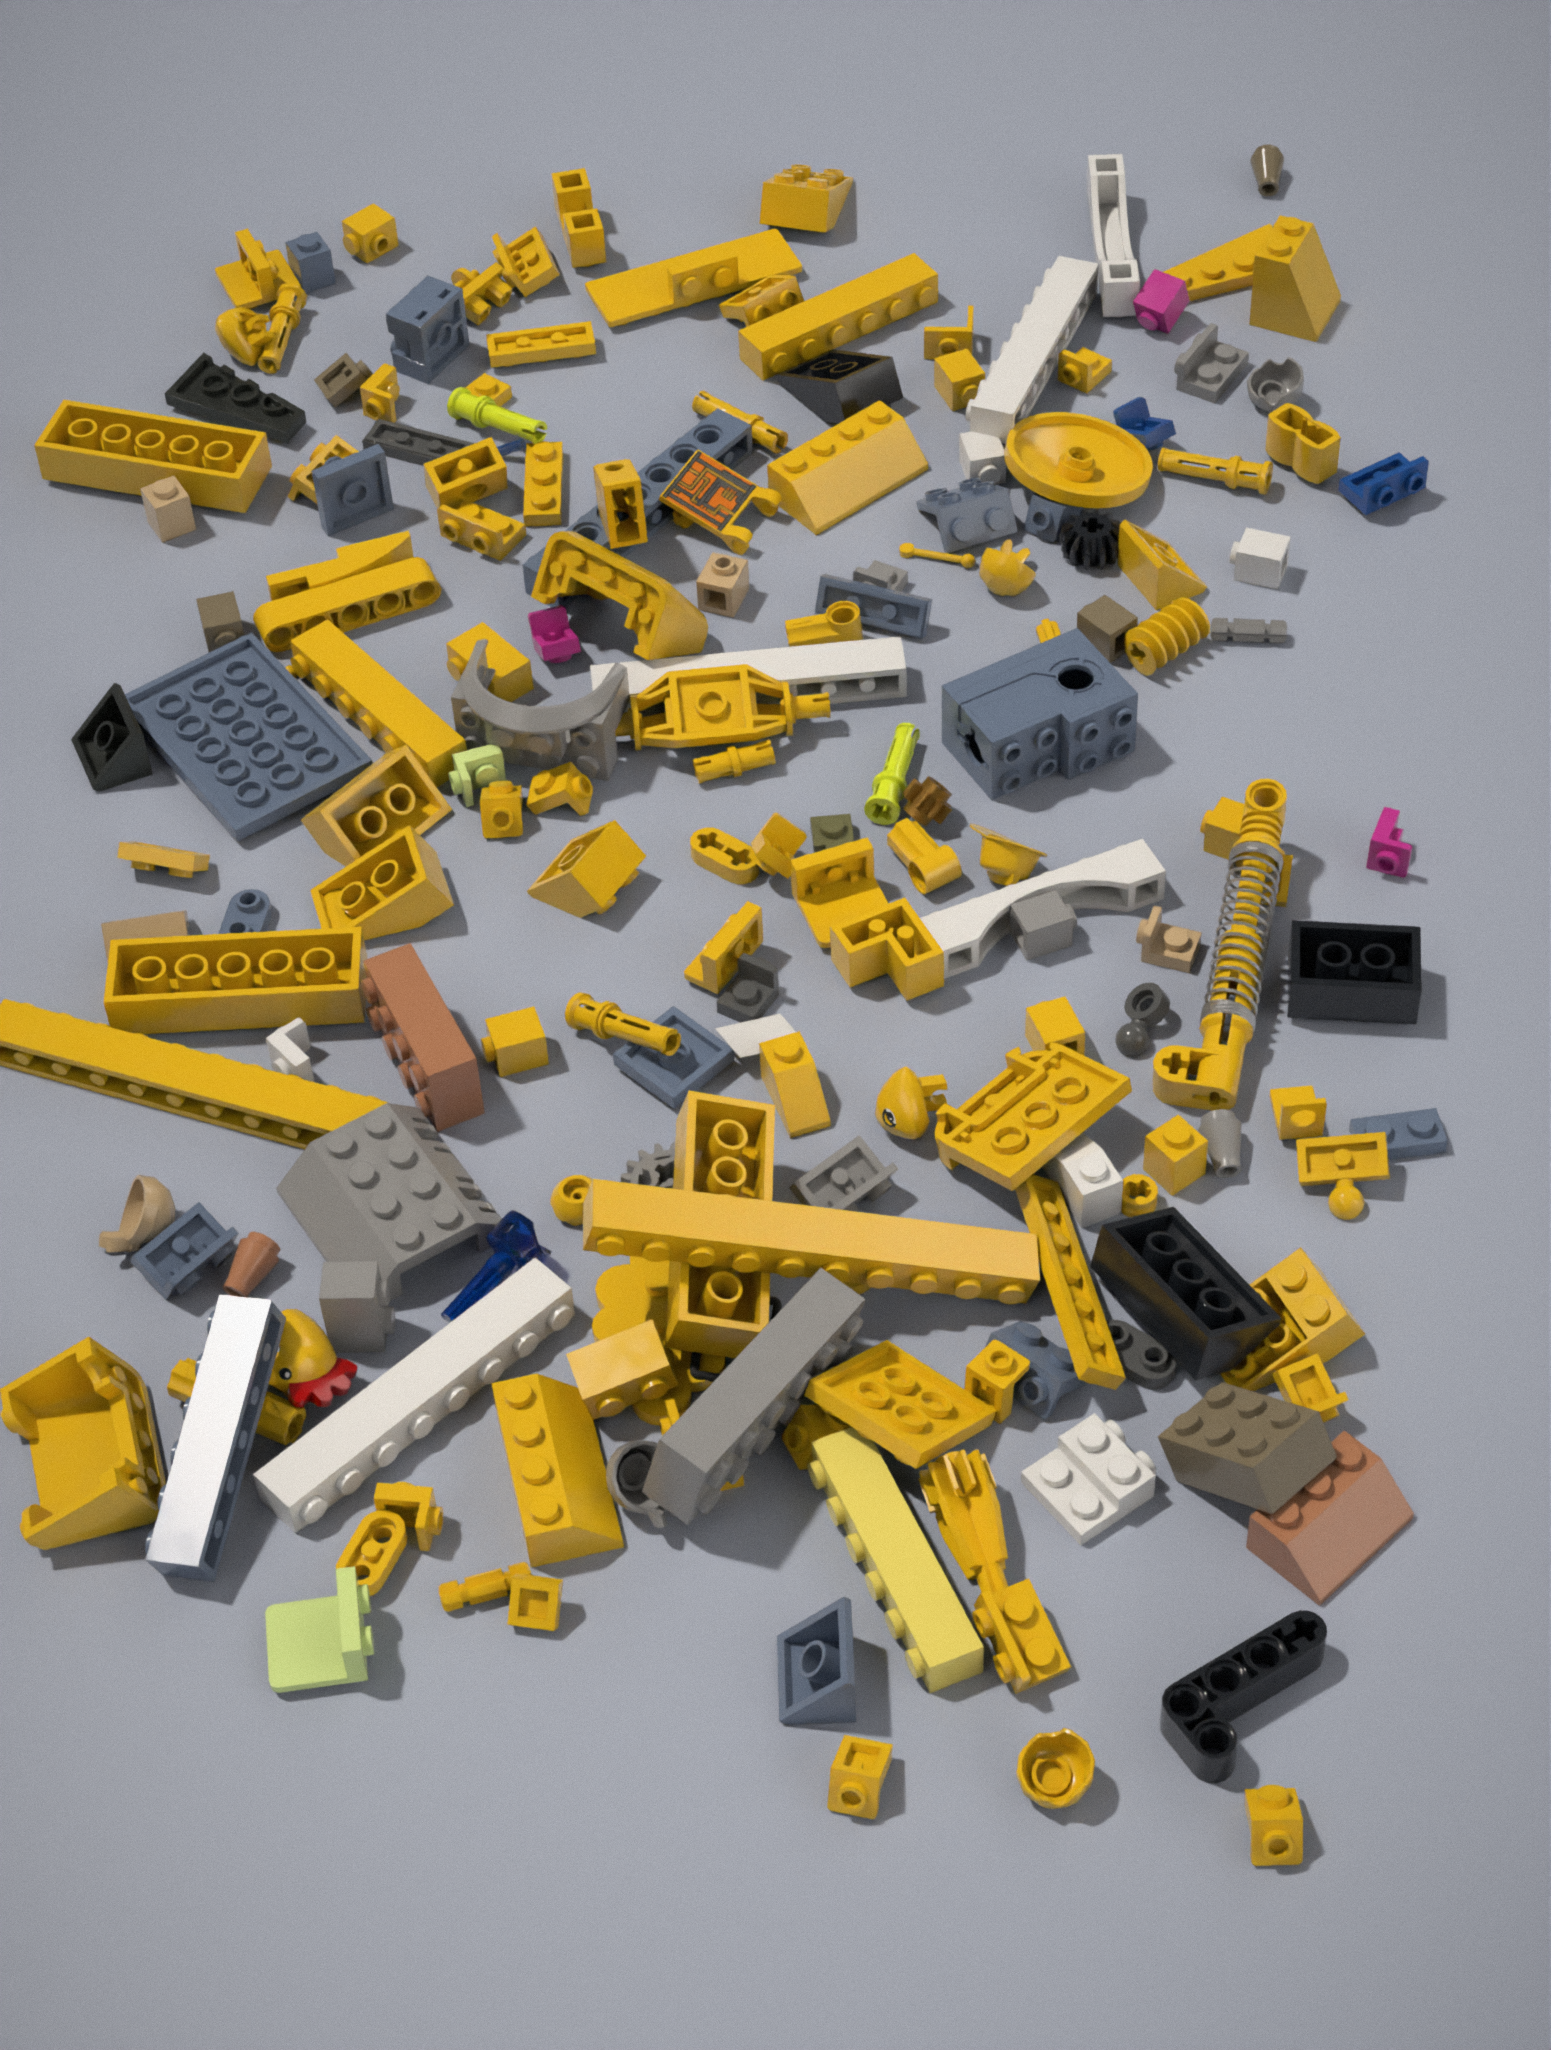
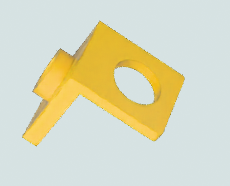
[924,305,974,360]
[1269,1085,1327,1140]

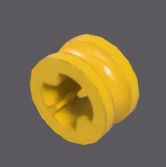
[1121,1174,1158,1217]

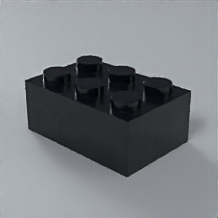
[1287,920,1422,1024]

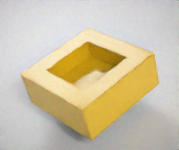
[465,373,512,407]
[507,1573,563,1631]

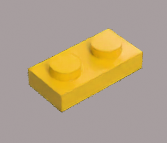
[117,841,210,878]

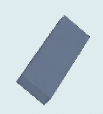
[815,574,933,639]

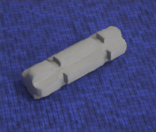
[1210,618,1287,643]

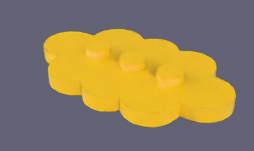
[592,1256,726,1426]

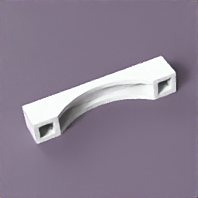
[1087,154,1140,318]
[920,839,1166,979]

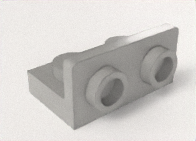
[1174,323,1249,404]

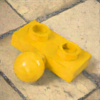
[1296,1132,1390,1220]

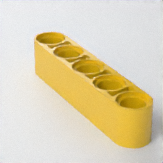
[253,557,441,652]

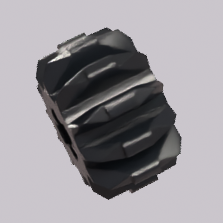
[1060,509,1121,571]

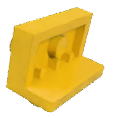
[492,226,560,297]

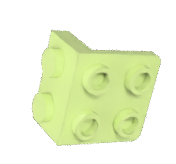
[265,1566,374,1693]

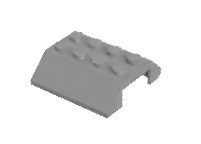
[276,1103,510,1301]

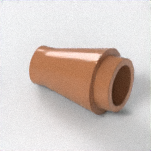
[222,1232,281,1298]

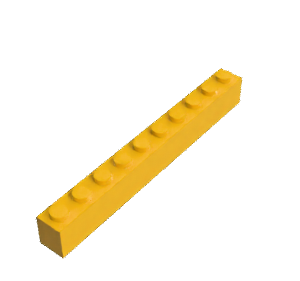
[0,999,388,1150]
[583,1179,1040,1304]

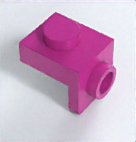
[528,605,581,663]

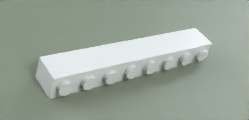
[965,256,1099,444]
[590,636,907,717]
[253,1258,575,1534]

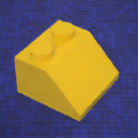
[527,820,646,918]

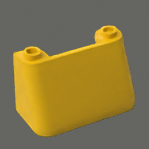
[531,531,708,660]
[0,1337,166,1550]

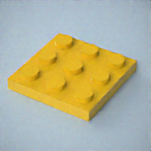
[804,1340,997,1469]

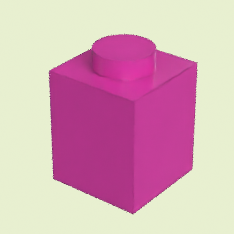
[1133,269,1190,334]

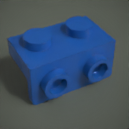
[1338,452,1429,515]

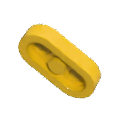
[336,1510,407,1596]

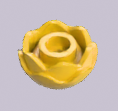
[550,1175,593,1226]

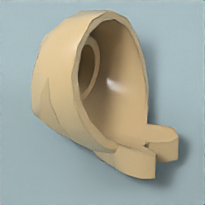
[99,1175,175,1253]

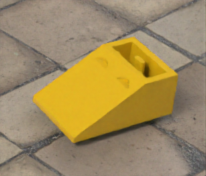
[759,164,853,233]
[1221,1247,1366,1392]

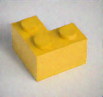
[830,897,944,1001]

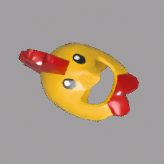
[268,1309,358,1408]

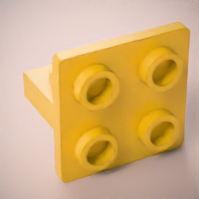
[215,228,301,309]

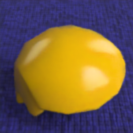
[1016,1728,1095,1809]

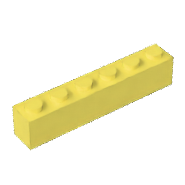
[807,1427,984,1693]

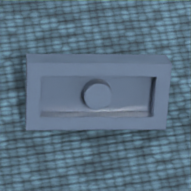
[1349,1108,1448,1160]

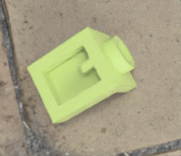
[448,744,506,807]

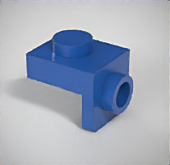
[1113,397,1176,451]

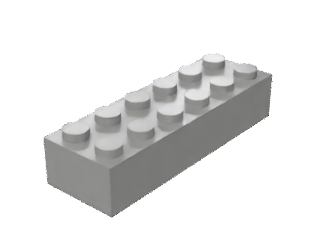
[642,1268,865,1525]

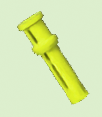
[447,387,547,444]
[864,723,920,825]

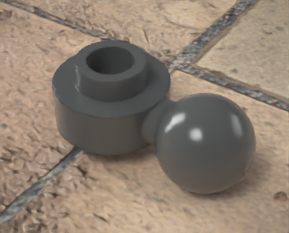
[1115,983,1170,1057]

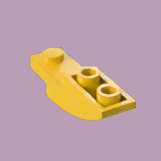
[266,530,414,601]

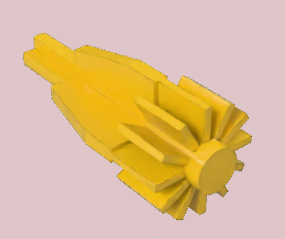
[918,1449,1009,1593]

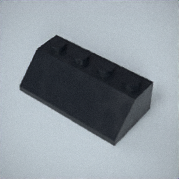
[1090,1207,1282,1381]

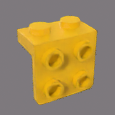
[790,837,889,948]

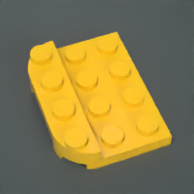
[935,1042,1132,1191]

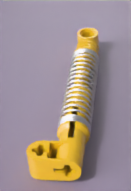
[1152,778,1287,1111]

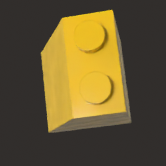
[1249,215,1341,342]

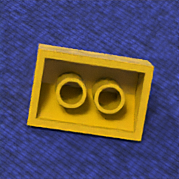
[301,744,452,867]

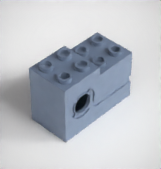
[942,628,1138,801]

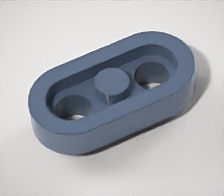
[219,889,272,934]

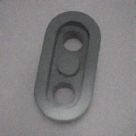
[1106,1320,1177,1390]

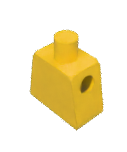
[593,459,648,549]

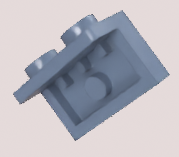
[130,1202,239,1300]
[985,1321,1086,1419]

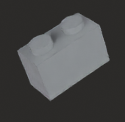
[319,1261,395,1353]

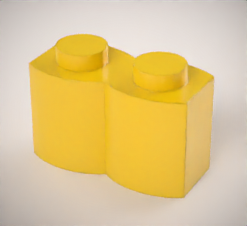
[1265,403,1341,484]

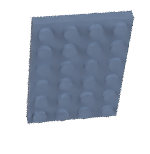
[125,632,373,842]

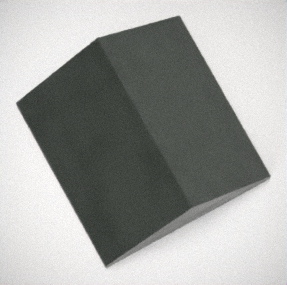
[71,683,153,792]

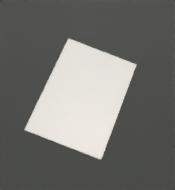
[715,1014,806,1058]

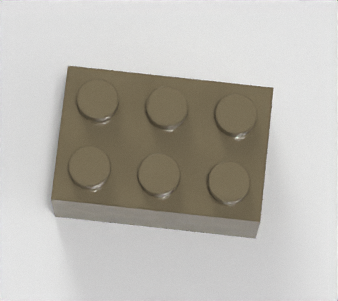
[1157,1382,1337,1514]

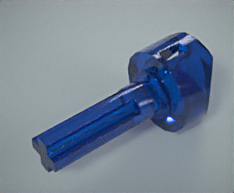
[441,1210,552,1323]

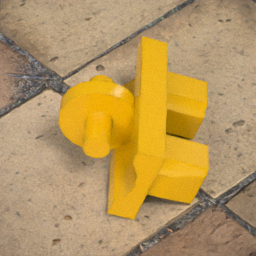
[451,262,513,326]

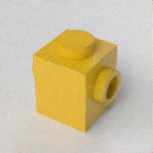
[341,203,399,263]

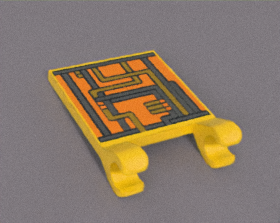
[659,449,782,555]

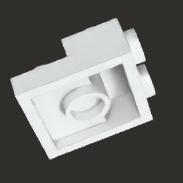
[1021,1413,1156,1546]

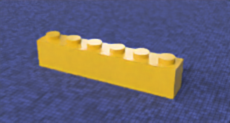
[738,253,938,381]
[290,619,467,787]

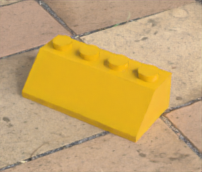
[767,400,928,535]
[491,1374,624,1568]

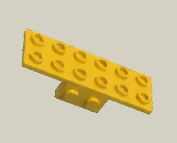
[585,229,802,327]

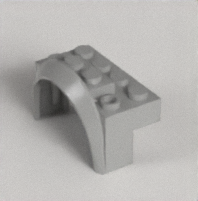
[451,639,630,781]

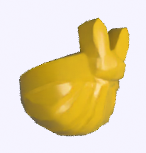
[979,539,1036,596]

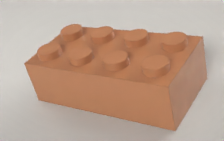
[361,943,485,1132]

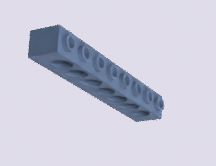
[522,408,753,607]

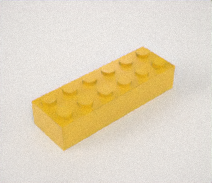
[34,399,272,513]
[103,926,368,1034]
[665,1091,775,1358]

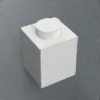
[959,432,1006,485]
[1229,527,1291,590]

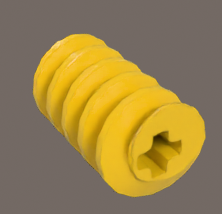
[1124,597,1210,676]

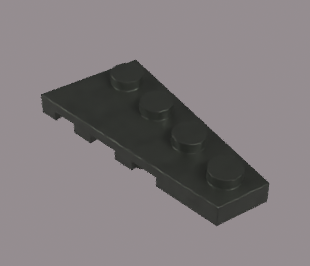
[165,352,306,444]

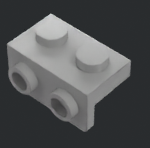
[789,1135,898,1212]

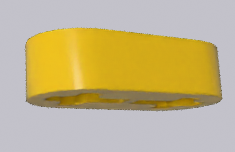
[690,827,759,884]

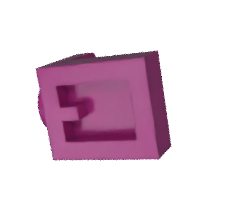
[1366,807,1413,878]

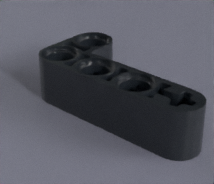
[1160,1610,1327,1783]

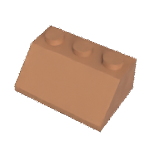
[1246,1431,1414,1606]

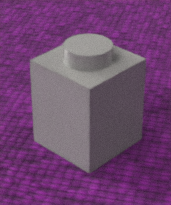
[1010,890,1077,961]

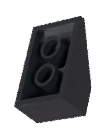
[776,349,903,423]

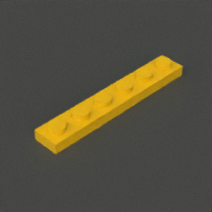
[1015,1174,1126,1390]

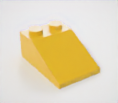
[310,825,454,941]

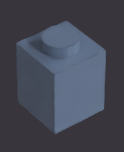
[285,232,336,294]

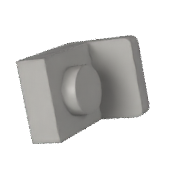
[853,560,908,592]

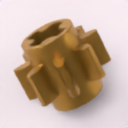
[903,776,952,827]

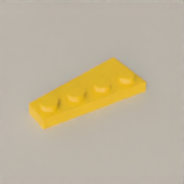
[1164,223,1272,301]

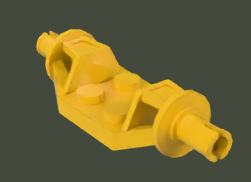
[615,664,831,751]

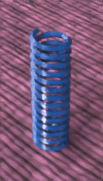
[497,439,526,456]

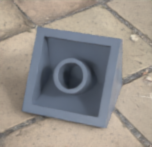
[777,1597,856,1725]

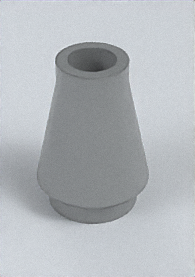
[1198,1109,1242,1178]

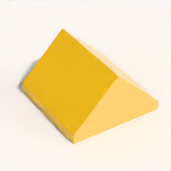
[1118,519,1207,610]

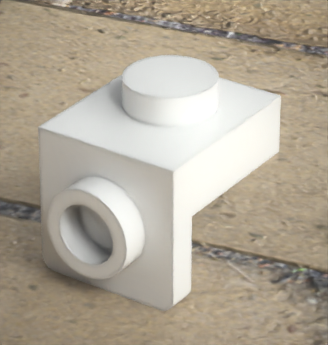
[266,1018,314,1082]

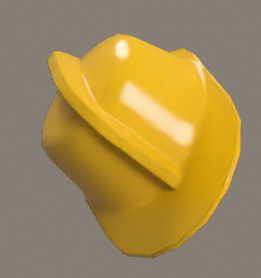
[969,823,1048,886]

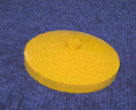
[1004,412,1153,508]

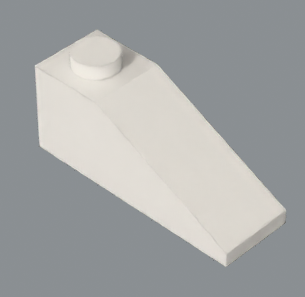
[1042,1133,1123,1229]

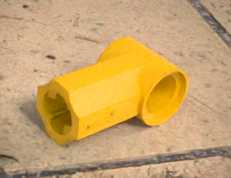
[784,601,863,647]
[887,818,962,895]

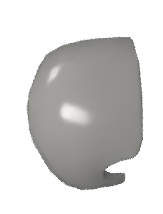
[1247,357,1304,412]

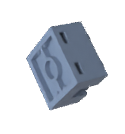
[386,275,469,384]

